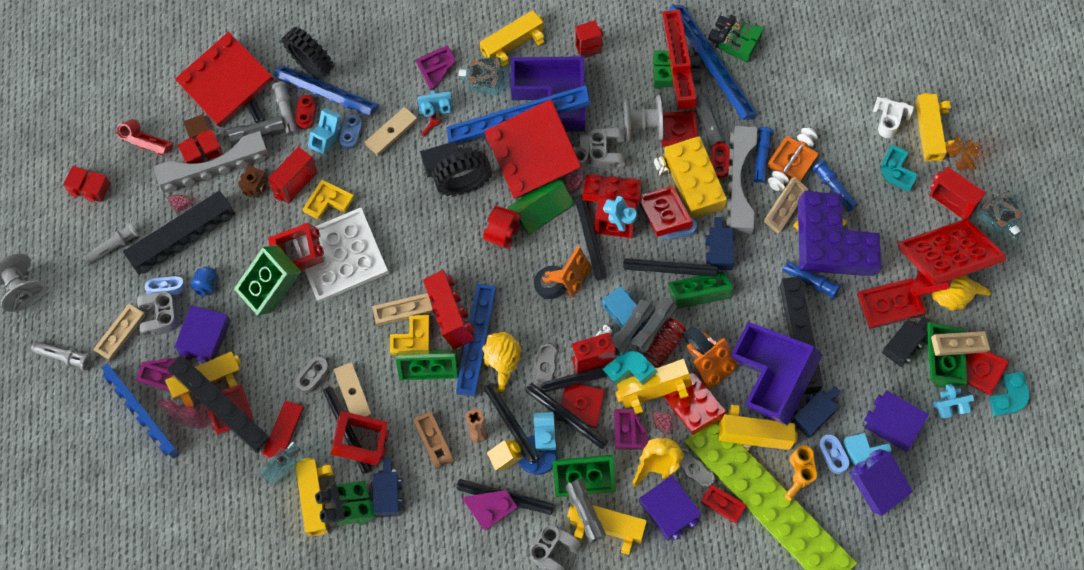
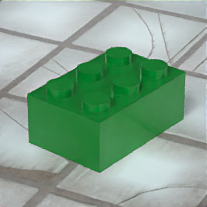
[234,245,301,316]

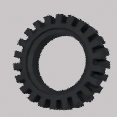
[281,26,334,80]
[432,150,493,197]

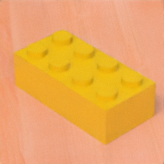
[664,136,727,218]

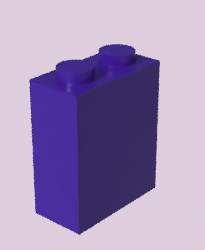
[174,305,231,363]
[864,390,929,452]
[849,449,913,516]
[639,475,701,541]

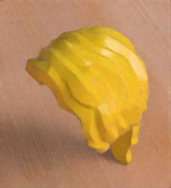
[931,275,991,311]
[482,332,522,392]
[632,437,684,487]

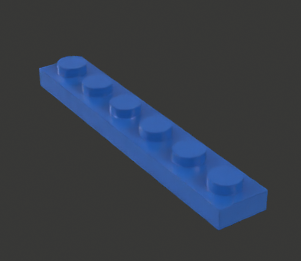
[274,65,379,115]
[456,283,496,397]
[101,363,179,459]

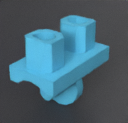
[418,90,452,117]
[603,196,637,231]
[932,384,974,418]

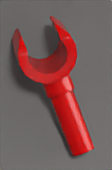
[421,112,441,137]

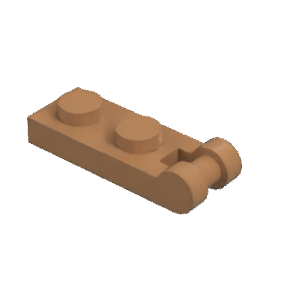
[413,411,454,469]

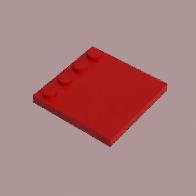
[175,31,274,127]
[484,99,582,199]
[898,219,1006,286]

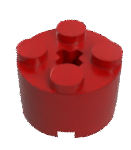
[483,206,521,249]

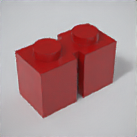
[575,20,604,58]
[178,129,223,164]
[63,166,111,202]

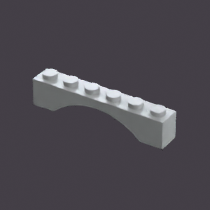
[726,126,757,235]
[153,131,269,192]

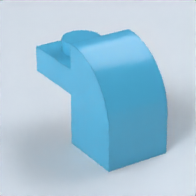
[308,108,342,155]
[533,412,556,451]
[843,433,892,465]

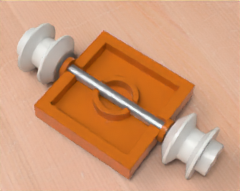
[767,128,819,191]

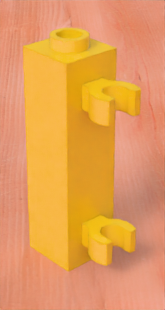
[479,10,545,68]
[915,93,958,162]
[165,351,241,409]
[615,359,693,414]
[719,405,798,450]
[295,458,334,537]
[567,505,647,555]

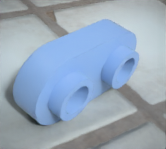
[145,276,185,295]
[819,435,849,474]

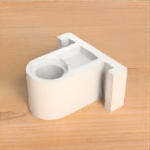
[873,97,914,138]

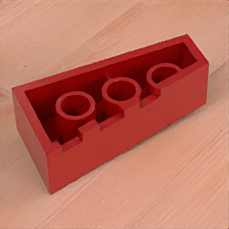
[423,270,475,349]

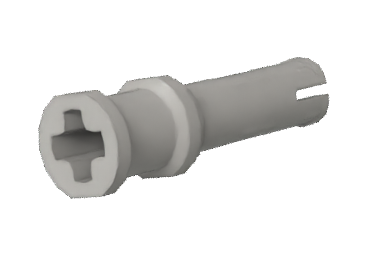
[272,81,298,136]
[84,222,140,264]
[31,341,91,371]

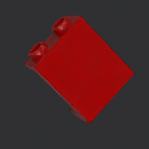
[571,333,616,373]

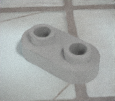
[296,357,329,393]

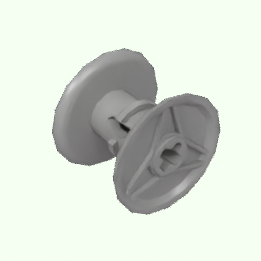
[623,95,663,143]
[0,253,47,312]

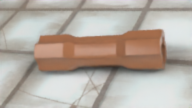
[465,408,487,443]

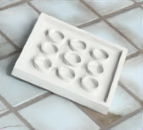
[293,208,389,303]

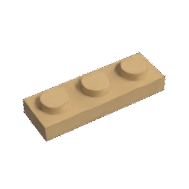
[763,177,808,233]
[372,293,433,326]
[93,304,146,362]
[931,331,990,356]

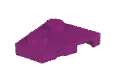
[415,45,456,91]
[136,356,187,392]
[614,409,650,450]
[462,490,518,531]

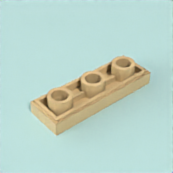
[365,107,418,156]
[333,362,372,417]

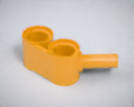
[785,445,817,501]

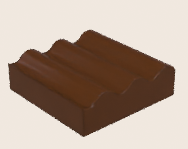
[183,114,209,139]

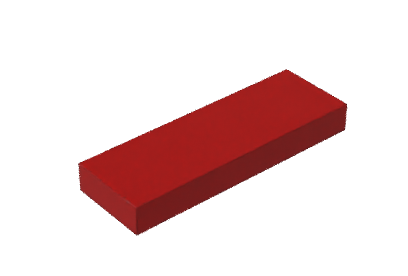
[262,400,304,462]

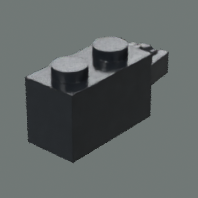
[420,141,473,178]
[882,316,930,367]

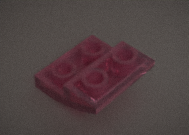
[157,397,204,430]

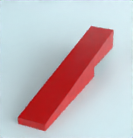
[662,10,696,110]

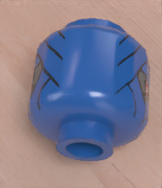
[191,267,219,296]

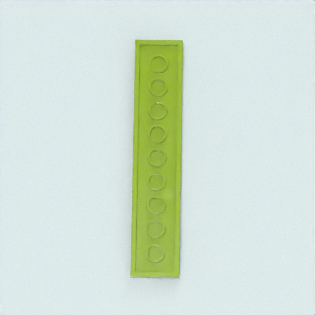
[684,421,857,570]

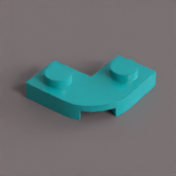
[881,144,918,192]
[603,351,658,385]
[988,371,1029,417]

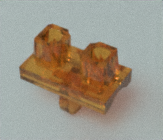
[946,135,981,172]

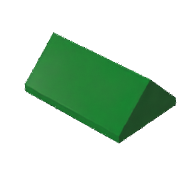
[507,180,574,235]
[667,271,733,309]
[927,322,967,388]
[396,349,458,381]
[552,455,616,497]

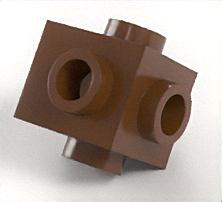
[238,165,269,198]

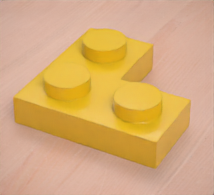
[302,180,354,220]
[390,315,429,355]

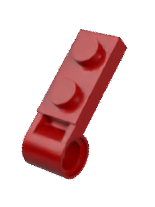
[116,119,174,155]

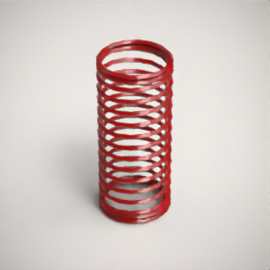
[641,318,686,368]

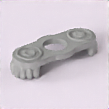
[535,343,556,388]
[680,448,715,487]

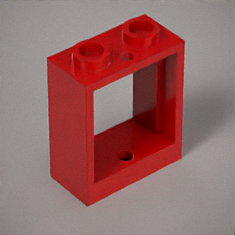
[268,146,318,204]
[929,166,986,219]
[268,223,324,271]
[330,411,390,466]

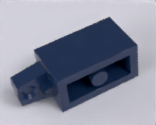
[705,217,734,270]
[792,386,841,438]
[373,459,404,518]

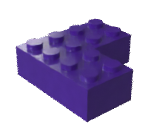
[511,56,585,132]
[798,191,881,276]
[731,322,823,426]

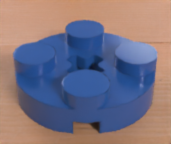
[518,435,557,475]

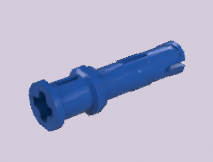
[753,127,774,183]
[812,160,858,212]
[782,261,840,300]

